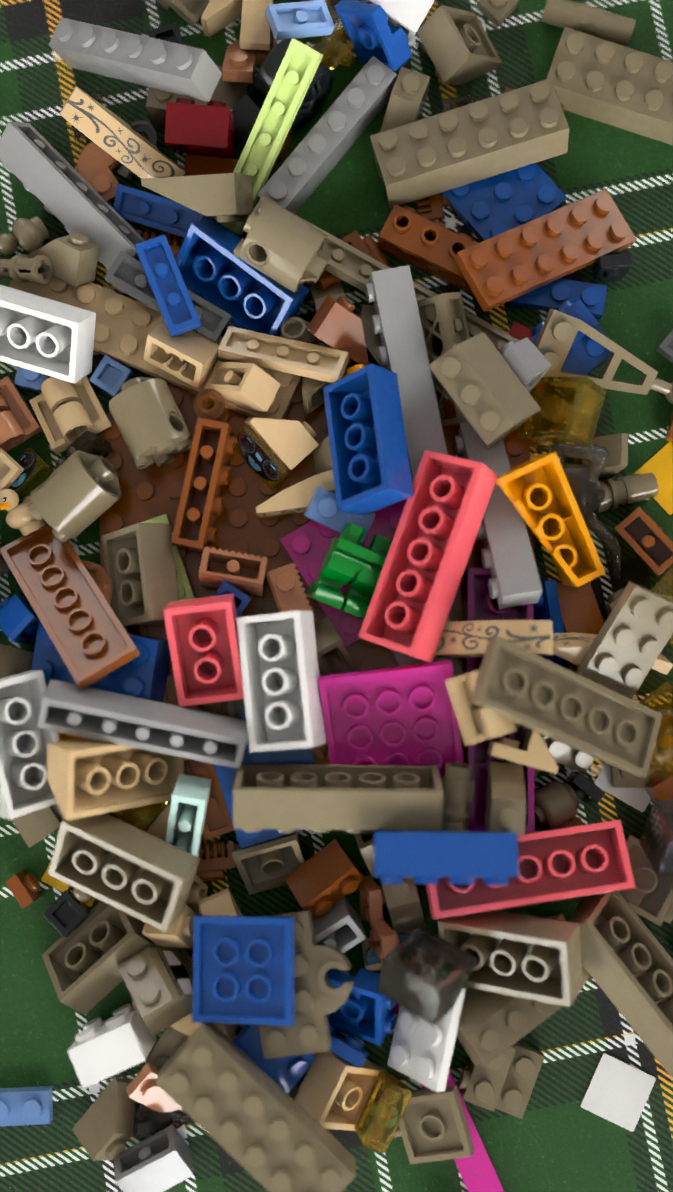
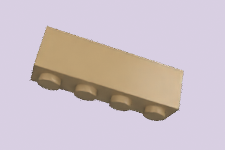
[47,738,184,820]

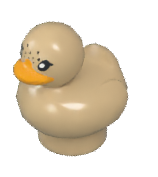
[0,489,45,536]

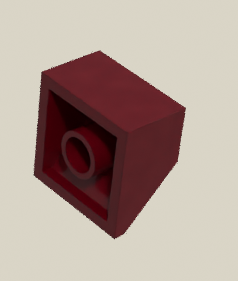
[164,98,235,158]

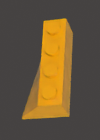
[495,452,606,587]

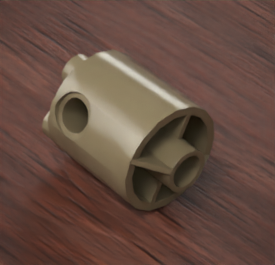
[233,197,329,293]
[108,377,193,469]
[28,449,122,542]

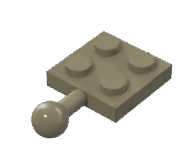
[359,1085,475,1165]

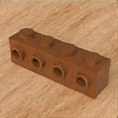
[378,204,477,295]
[171,417,237,553]

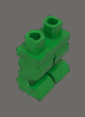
[307,523,392,620]

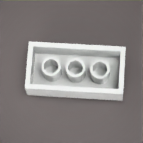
[0,285,96,384]
[236,610,326,753]
[0,670,60,820]

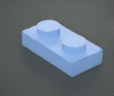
[265,0,335,41]

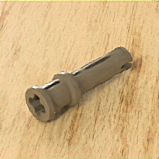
[0,254,53,284]

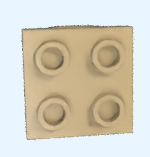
[29,376,112,455]
[444,668,522,746]

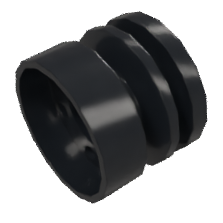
[253,38,334,129]

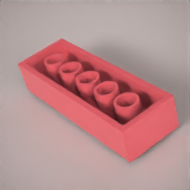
[358,450,498,663]
[426,820,635,919]

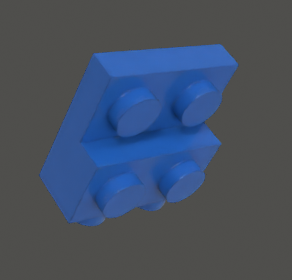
[335,0,412,71]
[529,299,611,391]
[327,968,397,1046]

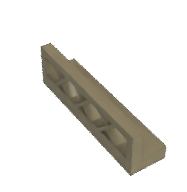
[417,292,470,427]

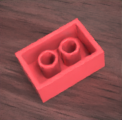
[163,593,244,707]

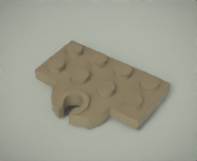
[259,910,354,1059]

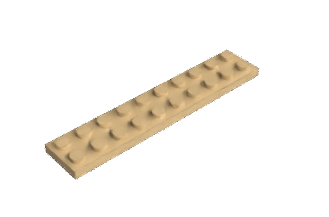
[9,255,303,419]

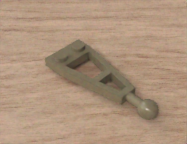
[535,308,673,404]

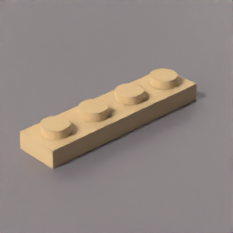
[217,326,349,383]

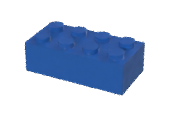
[175,216,310,337]
[323,363,414,516]
[31,620,171,703]
[373,832,519,885]

